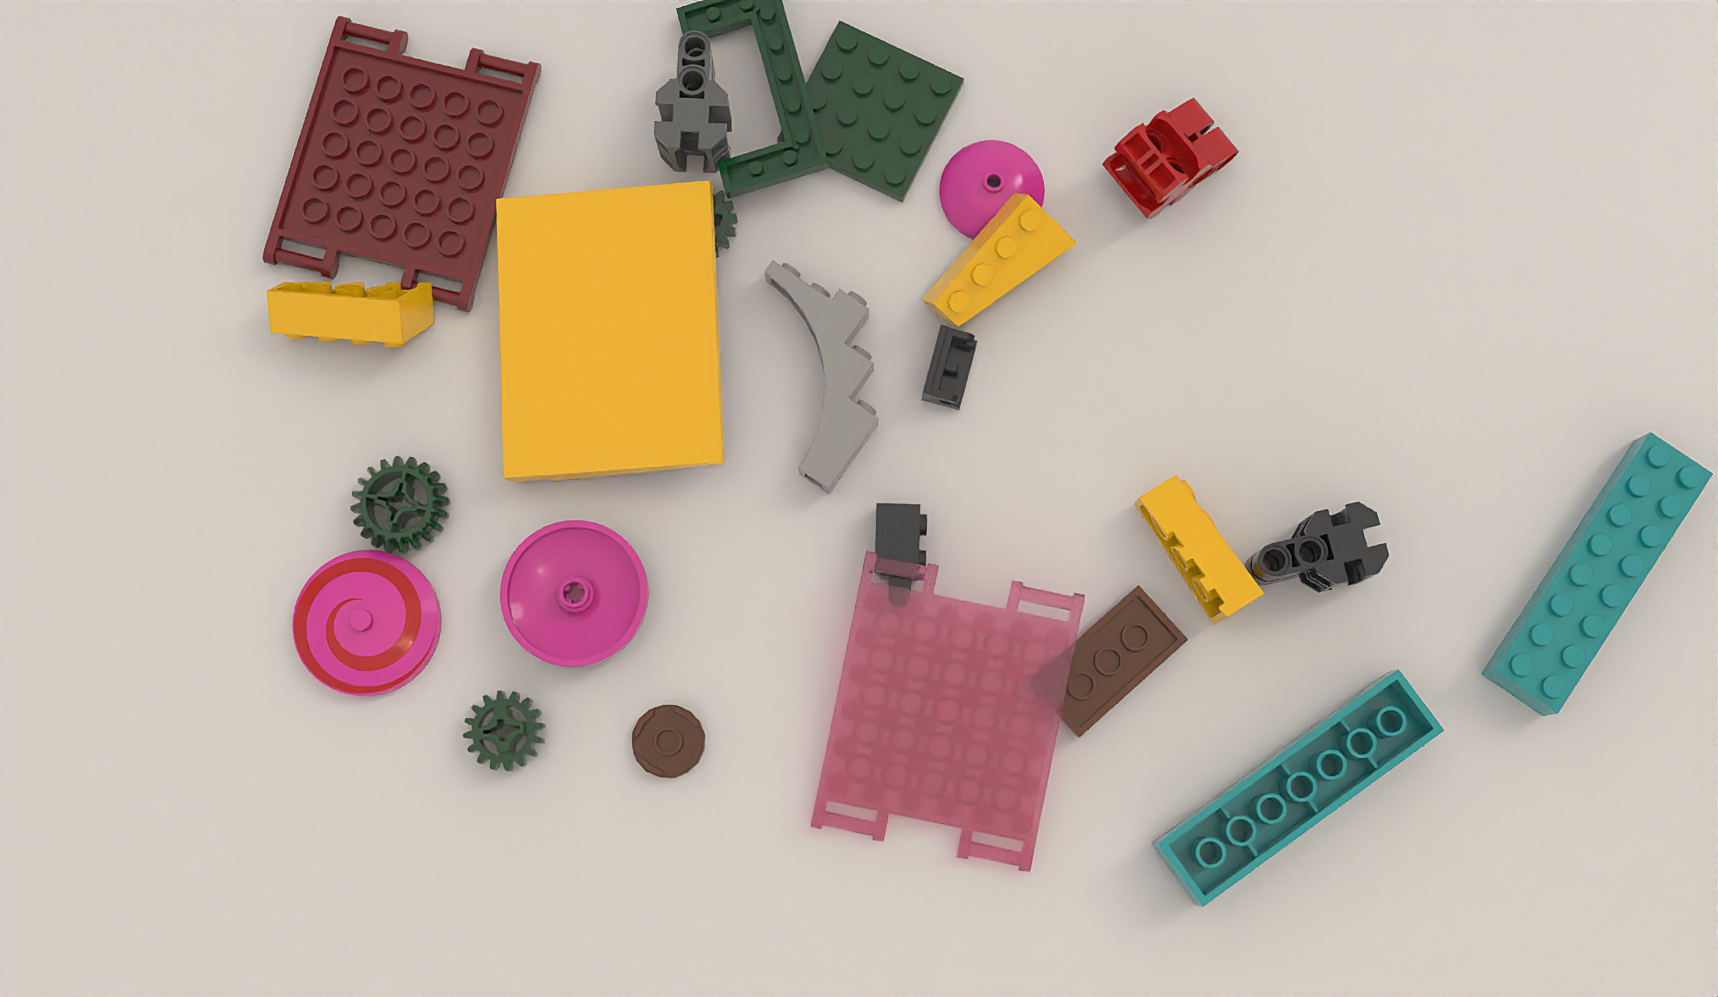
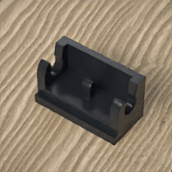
[922,325,978,410]

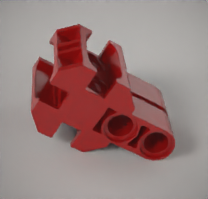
[1102,98,1239,219]

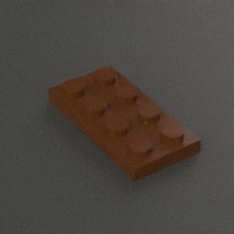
[1029,585,1188,738]

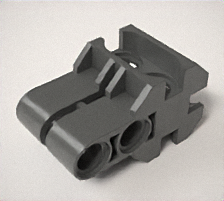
[654,30,732,173]

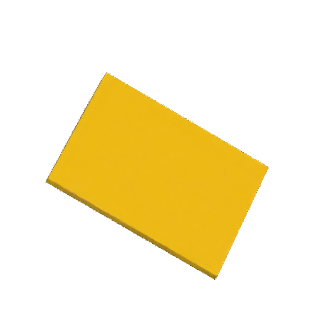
[496,180,725,483]

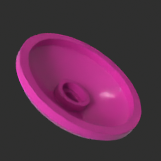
[939,140,1045,240]

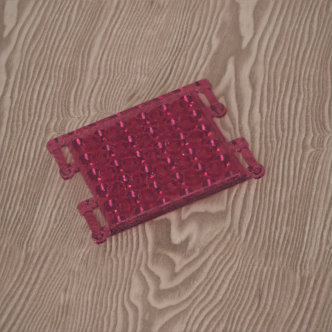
[810,550,1085,872]

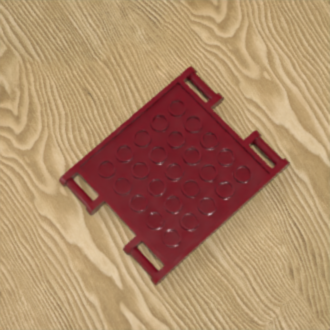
[263,16,541,313]

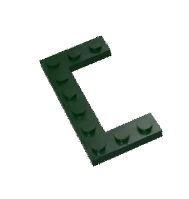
[676,0,830,199]

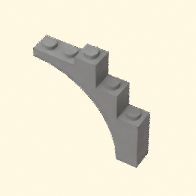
[765,260,878,494]

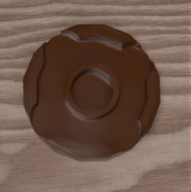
[632,705,705,778]

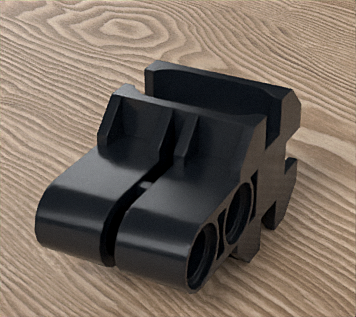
[1244,501,1389,593]

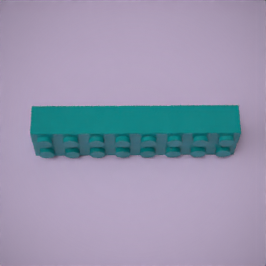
[1481,432,1713,716]
[1151,669,1444,907]

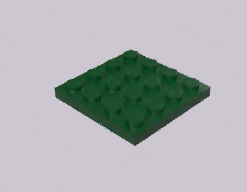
[777,20,964,203]

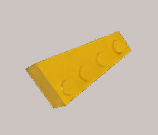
[921,193,1077,327]
[266,282,435,347]
[1134,475,1264,625]

